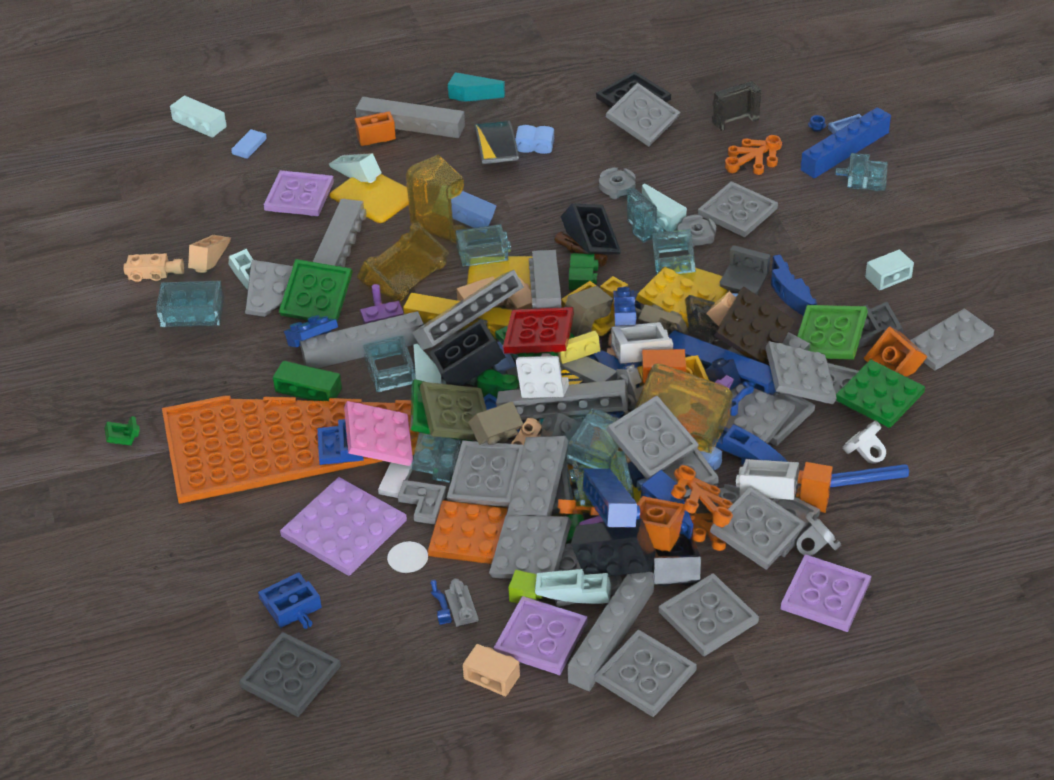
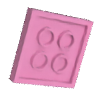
[344,401,413,466]

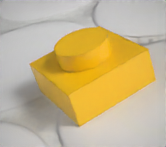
[600,276,628,299]

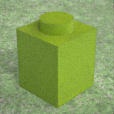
[509,570,543,604]

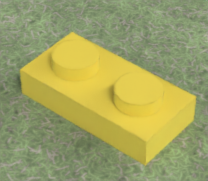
[558,331,600,364]

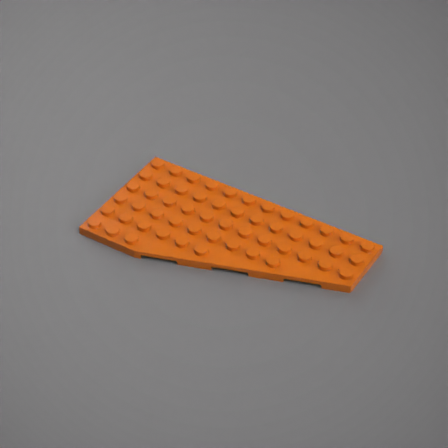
[162,396,436,504]

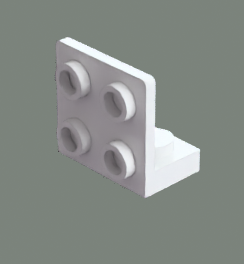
[516,356,569,398]

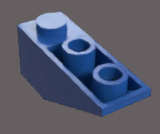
[641,470,693,539]

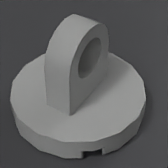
[796,511,841,556]

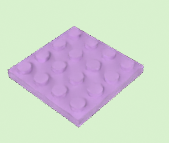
[280,477,407,576]

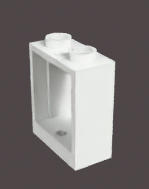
[611,322,673,364]
[736,459,799,500]

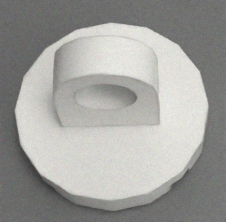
[843,421,886,464]

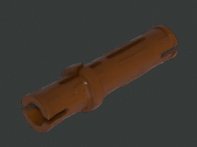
[554,231,608,267]

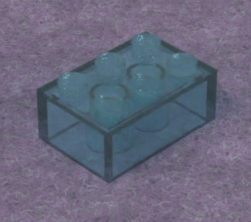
[156,281,224,327]

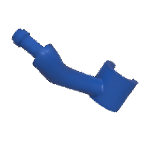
[725,381,754,416]
[431,580,452,625]

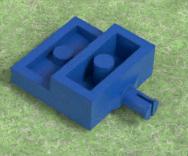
[284,315,338,347]
[317,419,363,465]
[258,572,322,629]

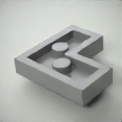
[398,480,447,524]

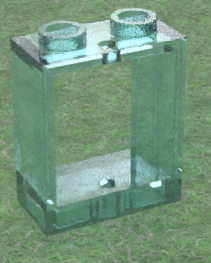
[455,224,511,267]
[652,229,696,275]
[363,336,416,392]

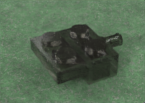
[685,295,723,345]

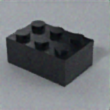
[429,319,506,386]
[571,518,656,576]

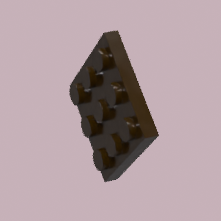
[714,286,795,366]

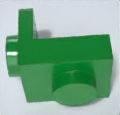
[104,416,140,446]

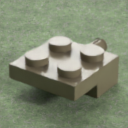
[635,304,690,335]

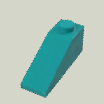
[448,72,505,101]

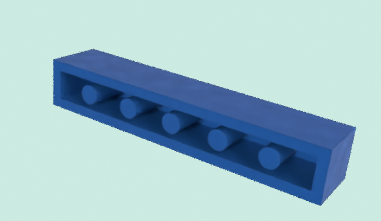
[801,107,891,178]
[668,330,776,395]
[583,468,640,527]

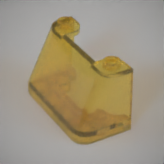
[406,155,467,243]
[357,221,450,301]
[635,363,733,454]

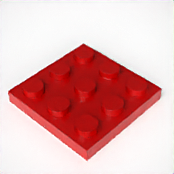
[503,307,574,354]

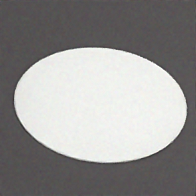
[387,542,428,573]

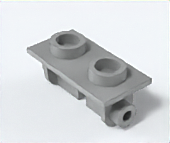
[616,365,648,410]
[445,579,479,627]

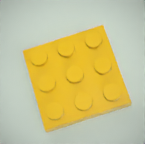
[636,267,716,328]

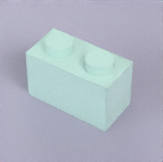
[865,249,914,291]

